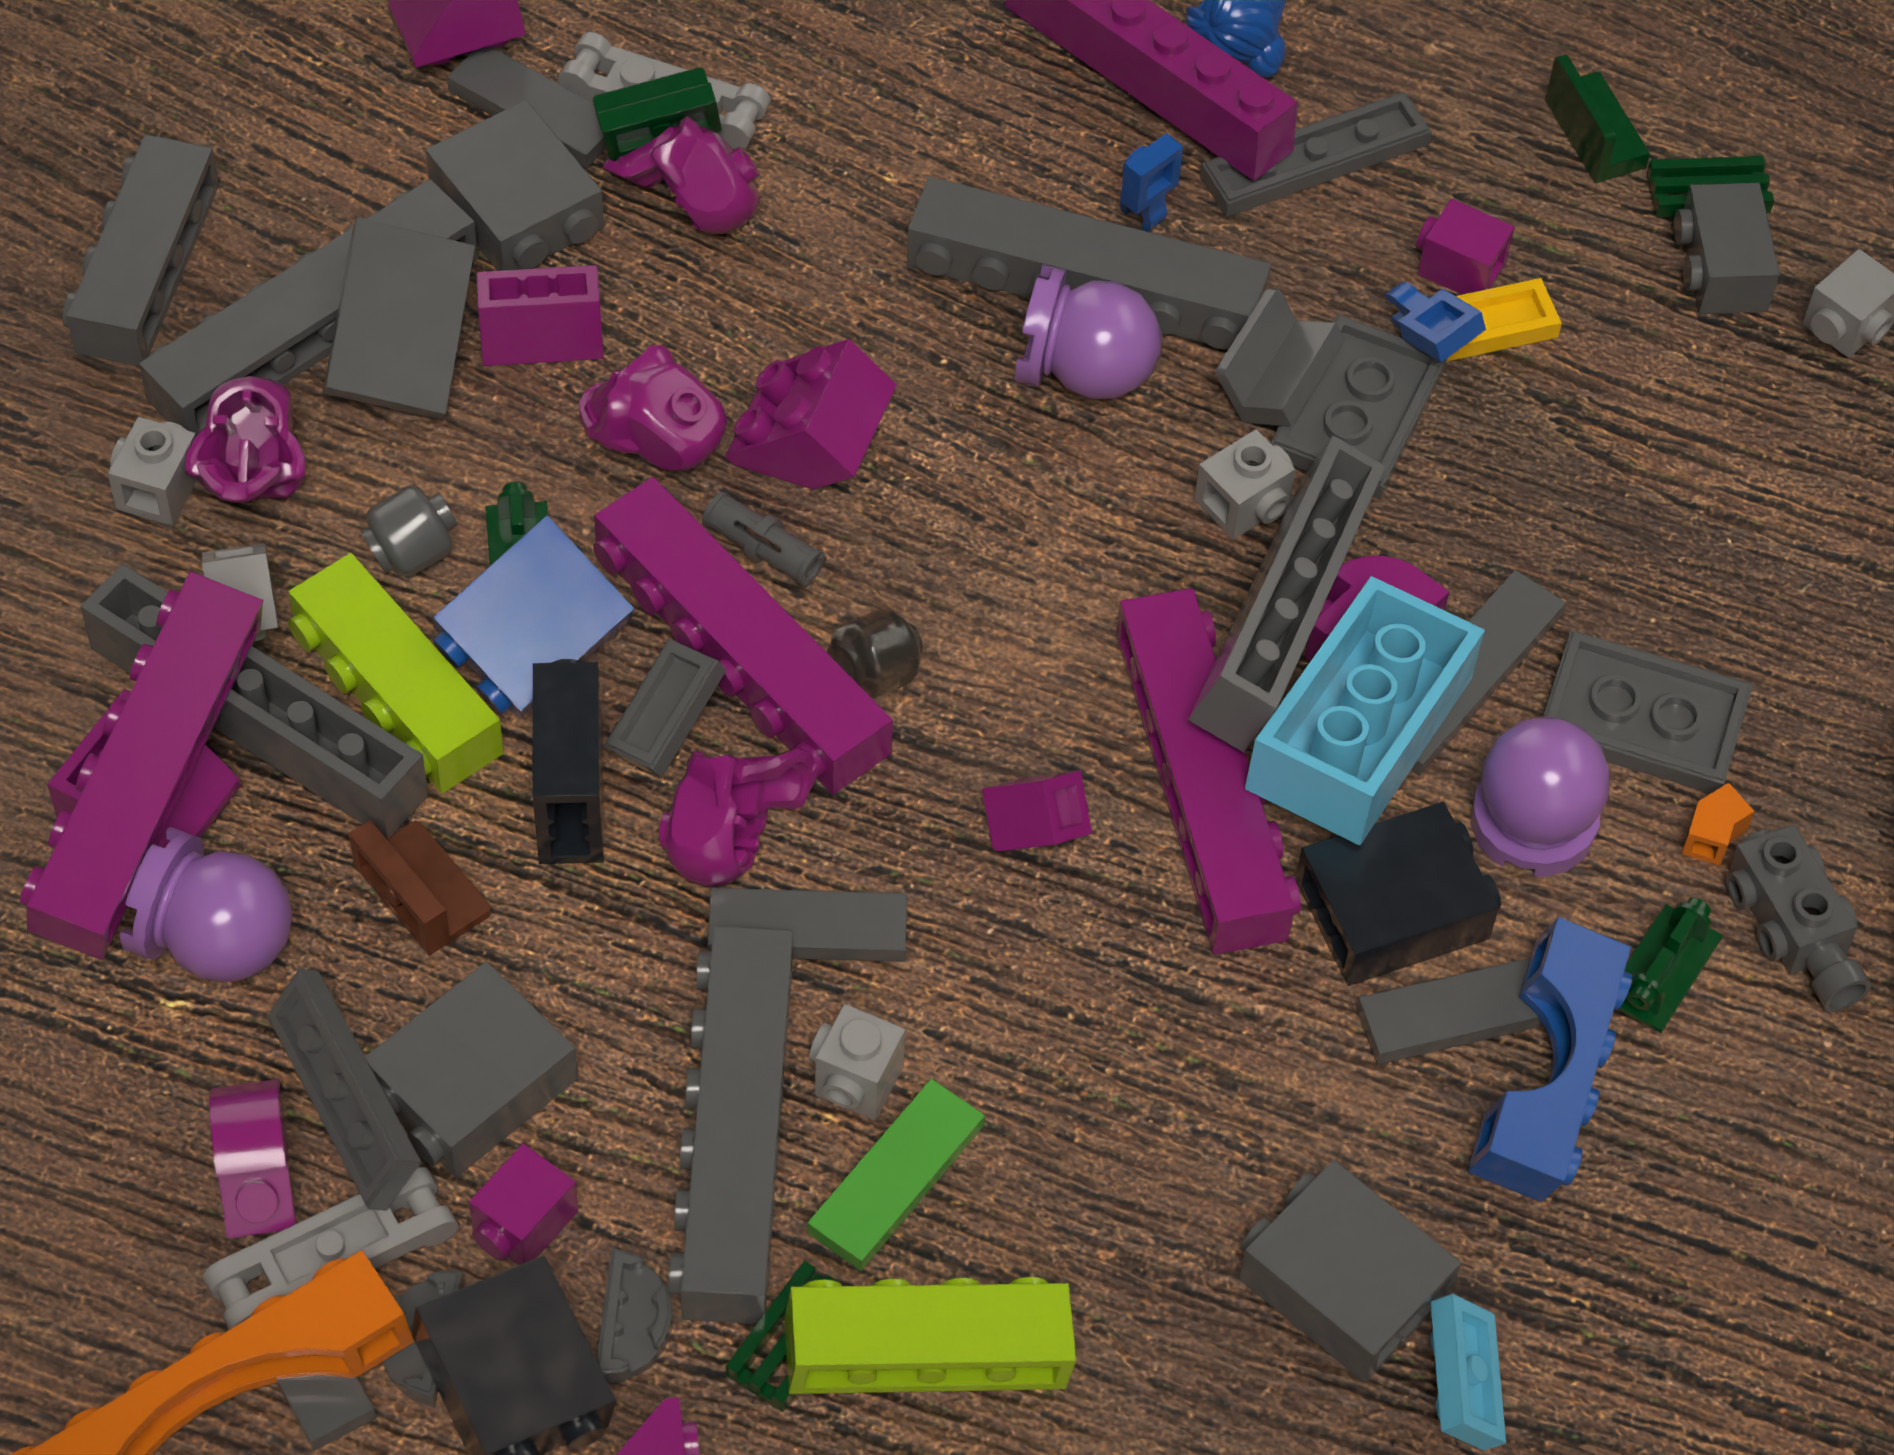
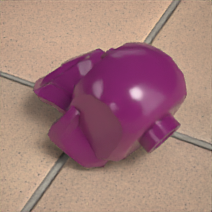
[603,116,760,234]
[579,345,728,472]
[185,376,306,504]
[659,748,818,888]

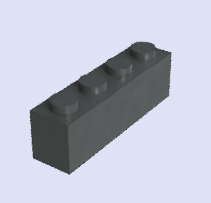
[63,134,219,366]

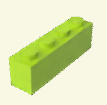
[288,553,504,794]
[784,1277,1076,1394]

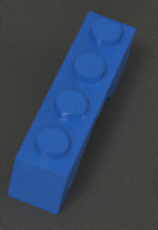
[1467,917,1632,1202]

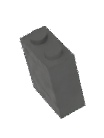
[425,100,604,271]
[365,961,578,1178]
[1239,1160,1461,1384]

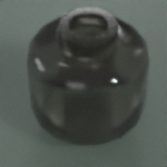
[827,608,923,698]

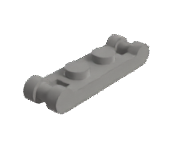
[557,32,771,148]
[203,1167,459,1330]

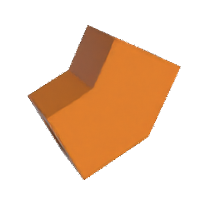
[1682,783,1755,866]

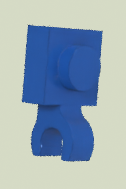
[1119,133,1183,232]
[1385,281,1486,362]

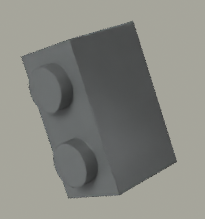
[1674,183,1780,314]

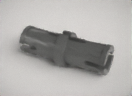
[702,491,825,587]

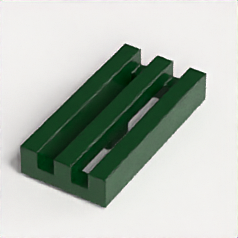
[1647,156,1774,218]
[725,1260,838,1412]

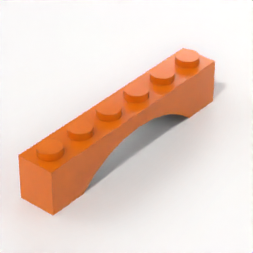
[11,1250,414,1455]

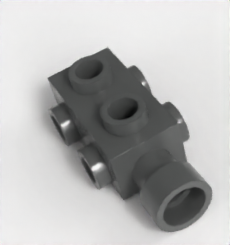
[1726,824,1872,1012]

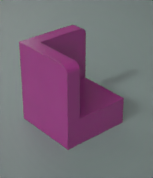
[982,770,1092,851]

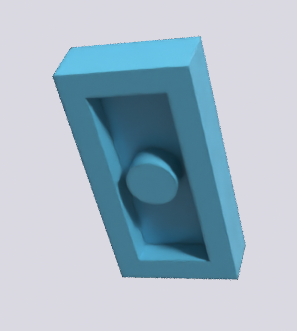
[1431,1294,1506,1451]

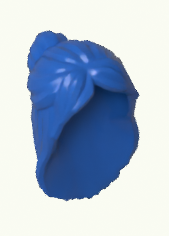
[1185,0,1286,77]

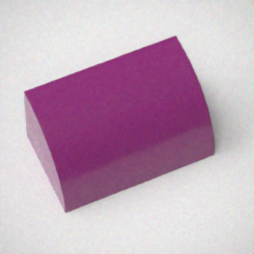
[477,265,603,366]

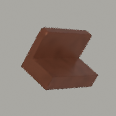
[348,820,491,956]

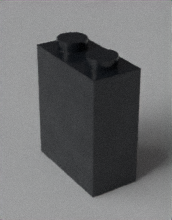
[532,659,604,864]
[1295,801,1501,986]
[411,1255,616,1455]

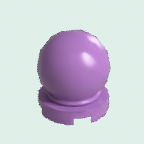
[1015,264,1162,400]
[1470,716,1610,877]
[120,827,292,982]

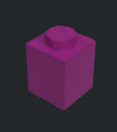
[1416,198,1515,295]
[469,1143,579,1265]

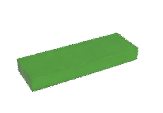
[807,1079,985,1271]

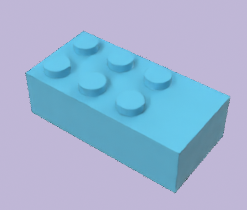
[1245,576,1485,846]

